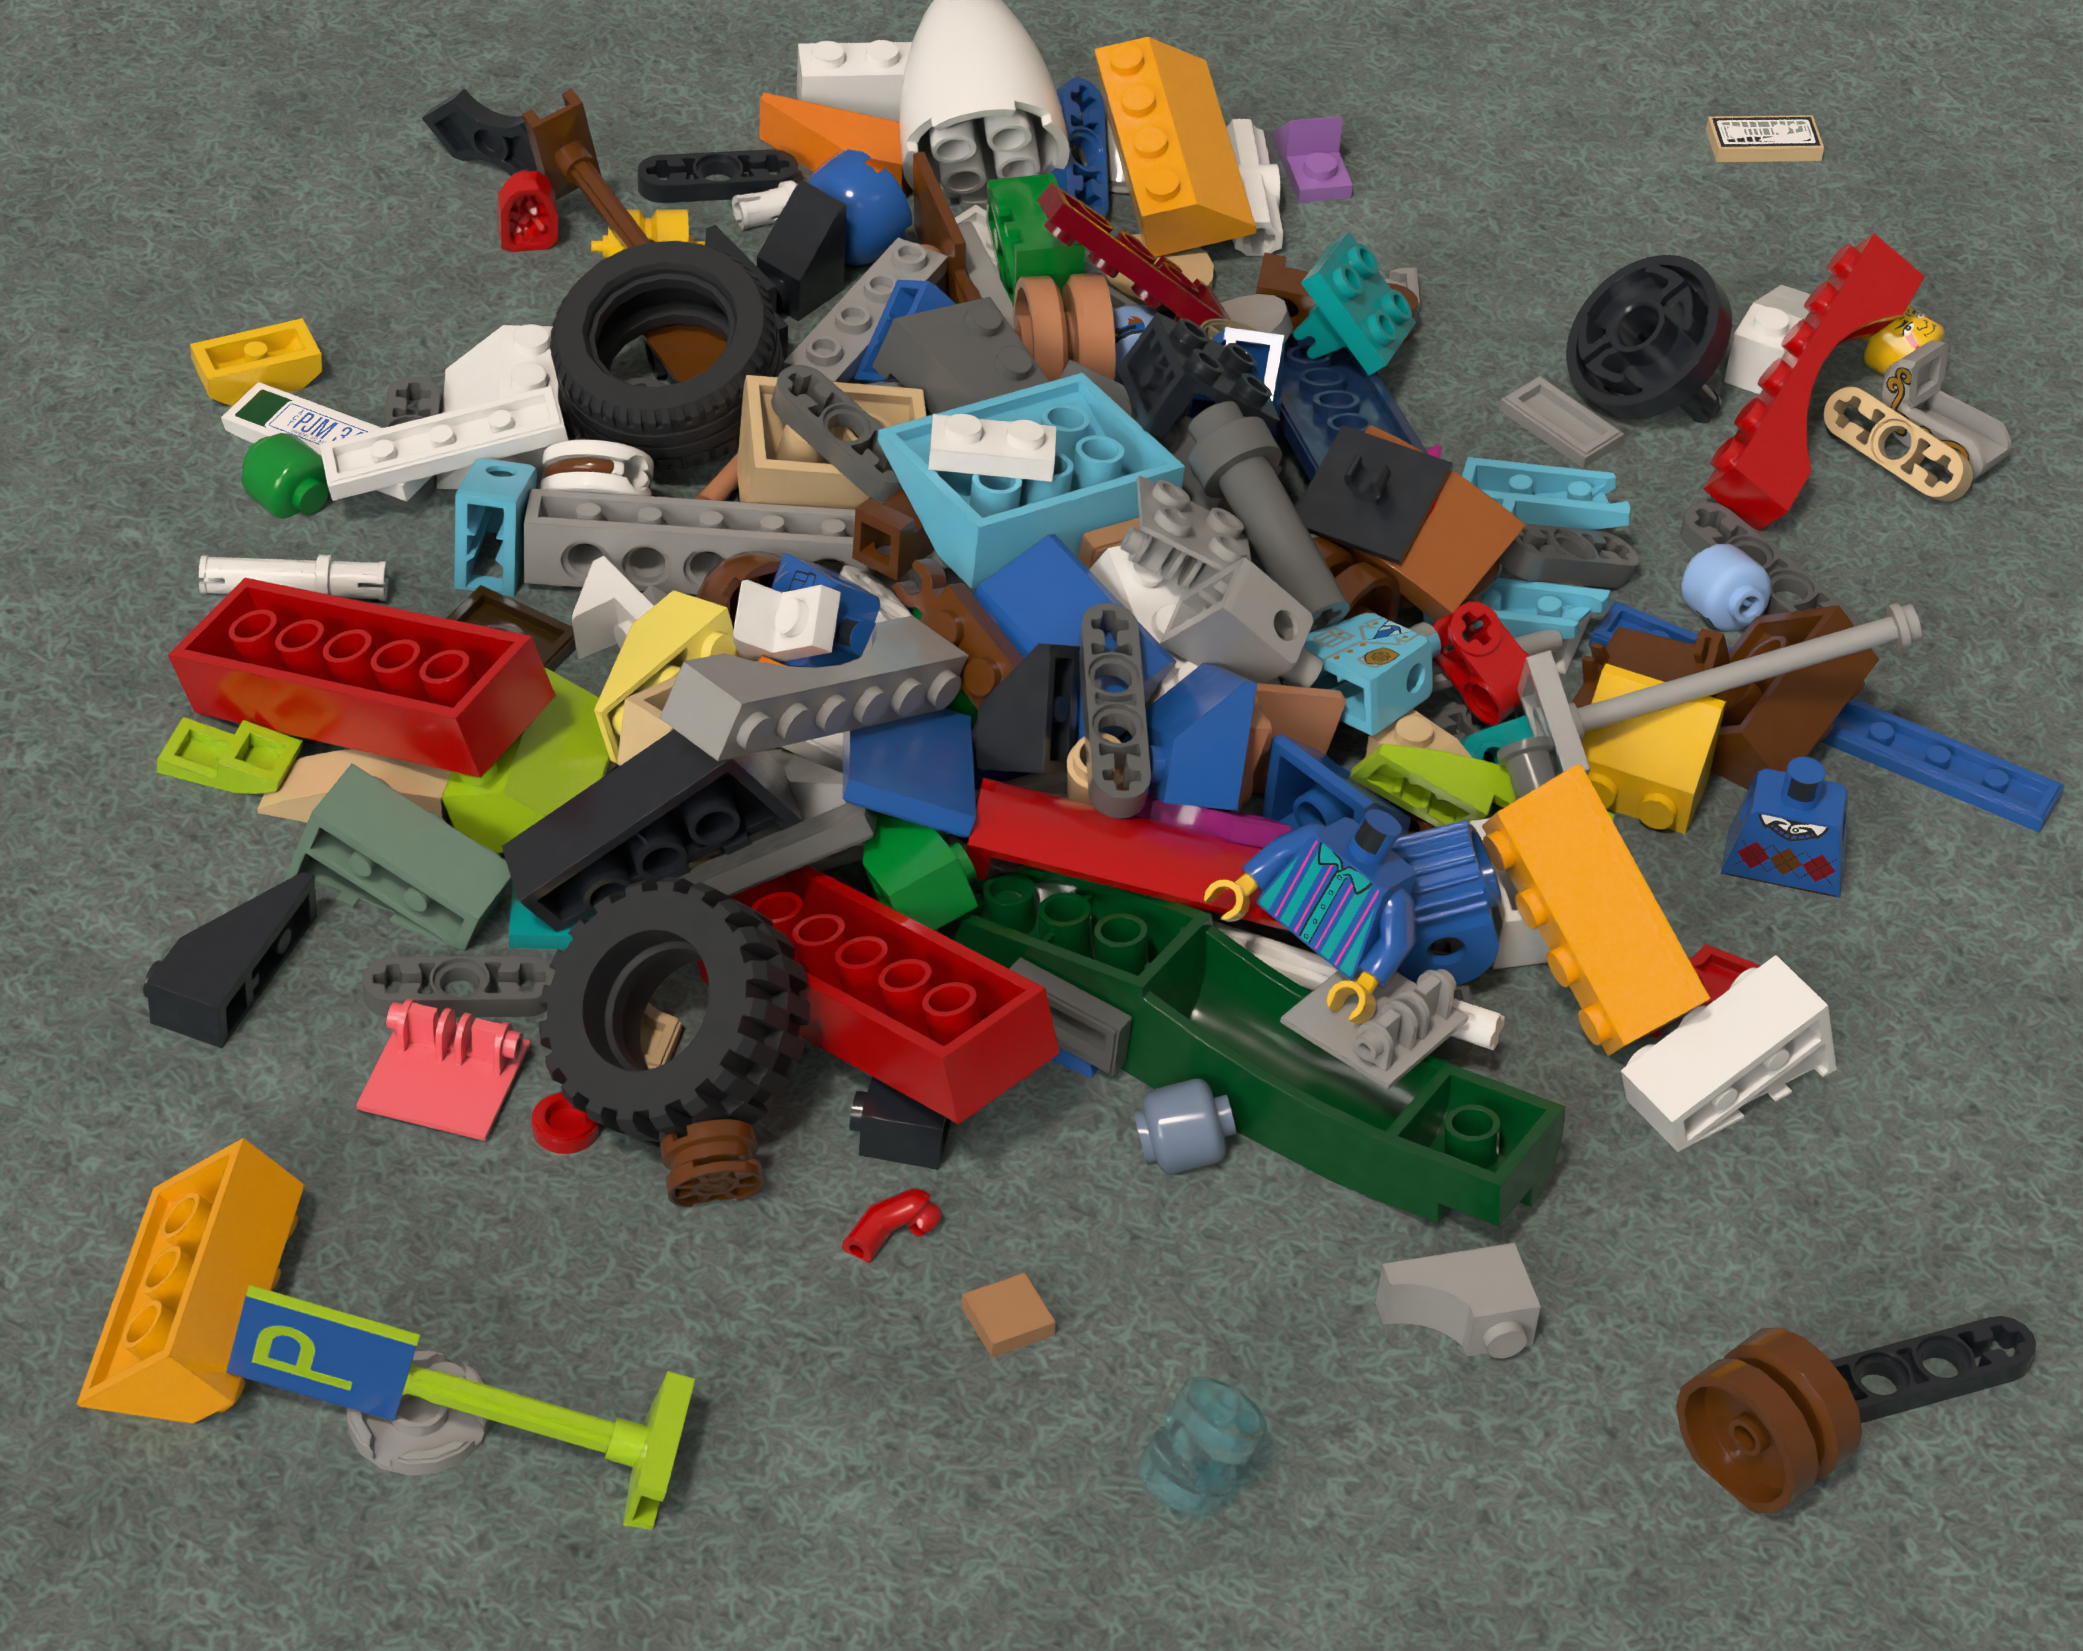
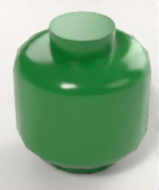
[242,433,329,519]

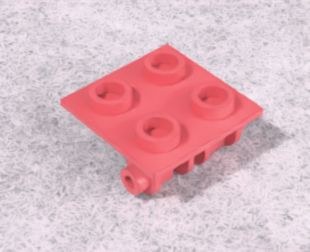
[356,998,531,1141]

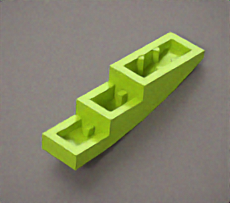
[1349,743,1615,827]

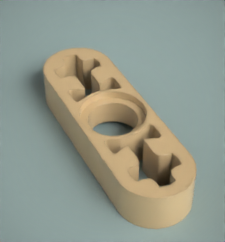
[1824,387,1973,501]

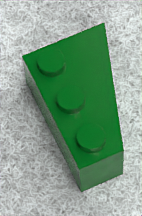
[986,173,1089,307]

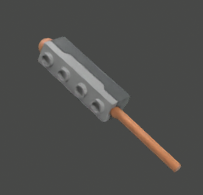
[696,237,948,501]

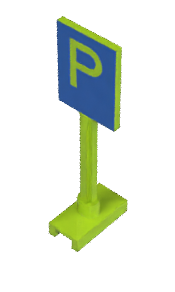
[226,1285,695,1530]

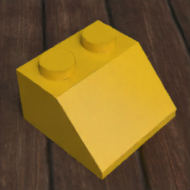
[1581,664,1726,834]

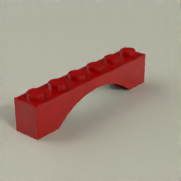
[1703,233,1925,531]

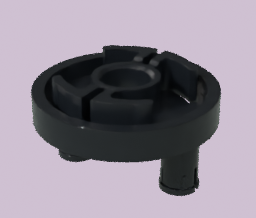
[1566,255,1732,424]

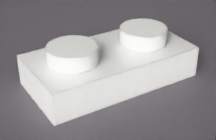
[928,414,1056,482]

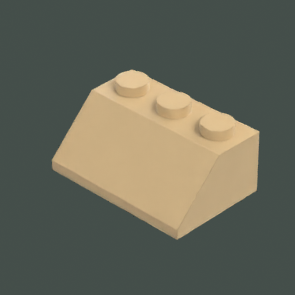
[737,375,926,510]

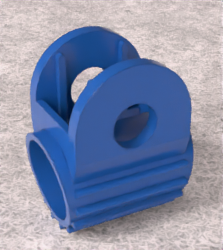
[1391,820,1502,986]

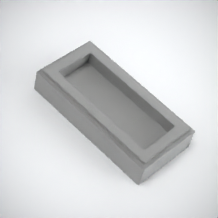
[1499,376,1624,469]

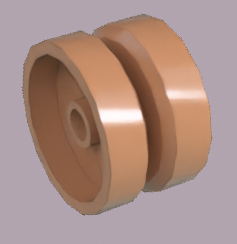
[1013,273,1116,382]

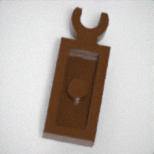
[893,558,1024,709]

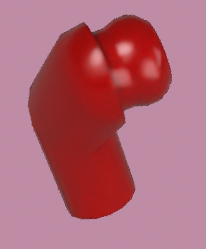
[842,1188,942,1263]

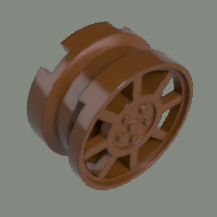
[660,1119,764,1208]

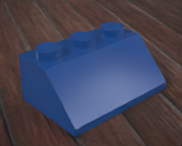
[973,534,1177,745]

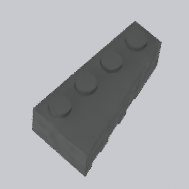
[872,297,1049,414]

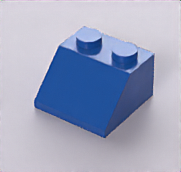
[1123,663,1257,811]
[1262,734,1411,837]

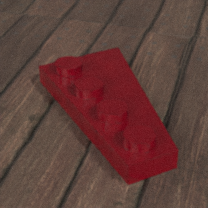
[1037,182,1231,327]

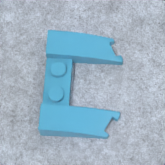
[1423,457,1631,647]

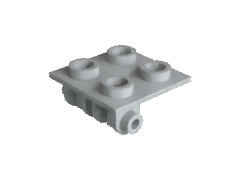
[1120,475,1251,589]
[1280,969,1469,1090]

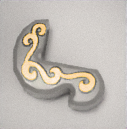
[1881,340,2011,480]

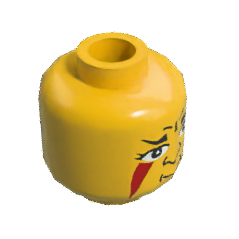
[1863,305,1949,376]

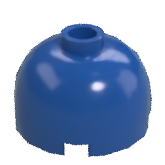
[808,149,912,266]

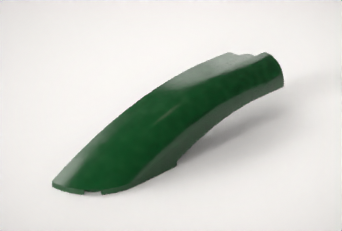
[937,864,1566,1227]

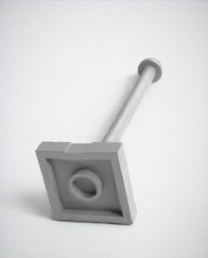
[1517,603,1922,776]

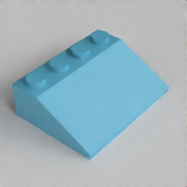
[878,373,1185,589]

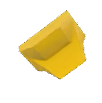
[190,318,322,406]

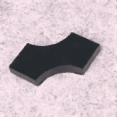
[422,88,538,176]

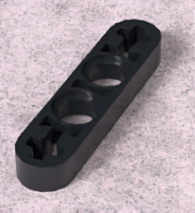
[1830,1316,2036,1423]

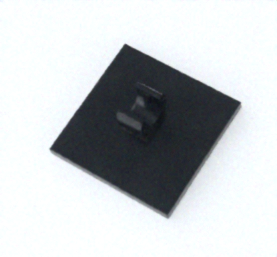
[1296,425,1453,565]

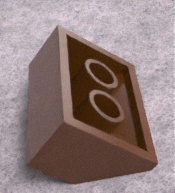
[1710,605,1879,790]

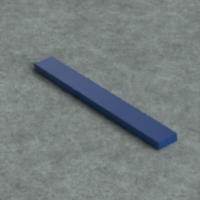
[1588,601,2065,833]

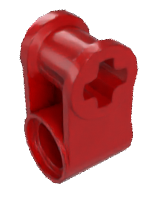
[1432,602,1530,726]

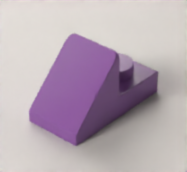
[1272,116,1353,203]

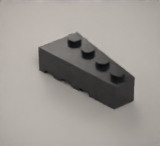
[502,729,803,932]

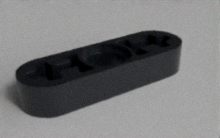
[638,149,798,203]

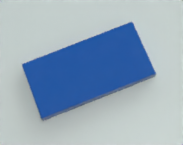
[842,708,976,838]

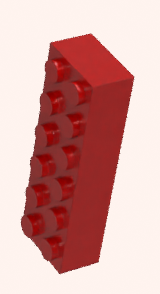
[168,577,556,778]
[697,865,1060,1124]

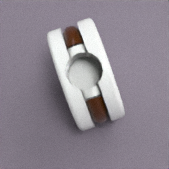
[540,440,654,496]

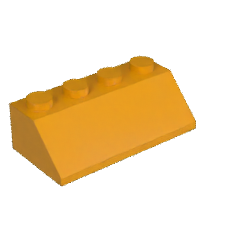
[1094,37,1257,257]
[1482,763,1710,1056]
[76,1138,305,1424]

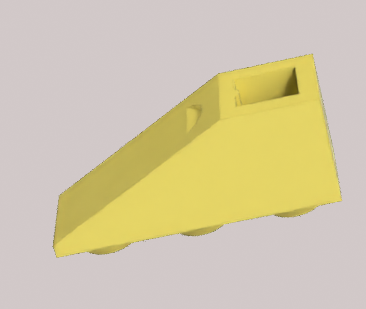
[594,590,740,763]

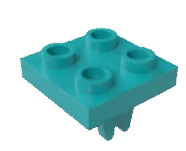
[1293,232,1416,376]

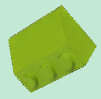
[442,668,610,853]

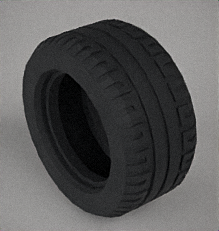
[550,241,784,470]

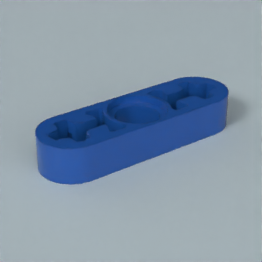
[1051,78,1109,217]

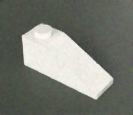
[1724,285,1811,394]

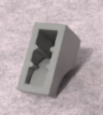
[1376,1243,1541,1359]

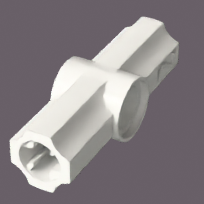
[1226,119,1283,256]

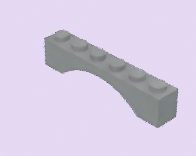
[660,616,969,761]

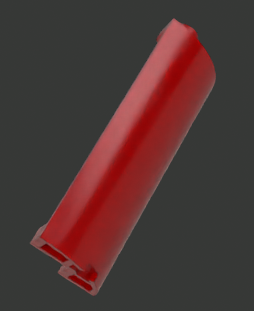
[965,777,1289,931]

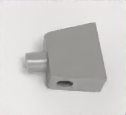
[1160,557,1323,688]

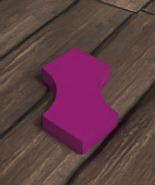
[1136,794,1293,848]

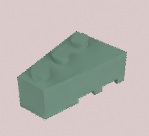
[283,763,512,951]

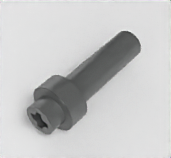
[1188,401,1350,633]

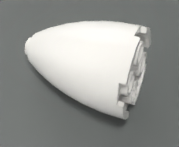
[899,0,1070,205]

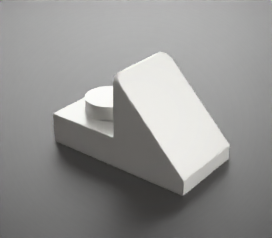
[572,556,654,659]
[733,580,841,662]

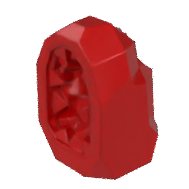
[497,169,558,252]

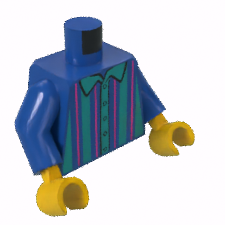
[1204,809,1416,1024]

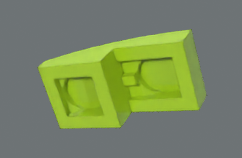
[156,717,303,794]

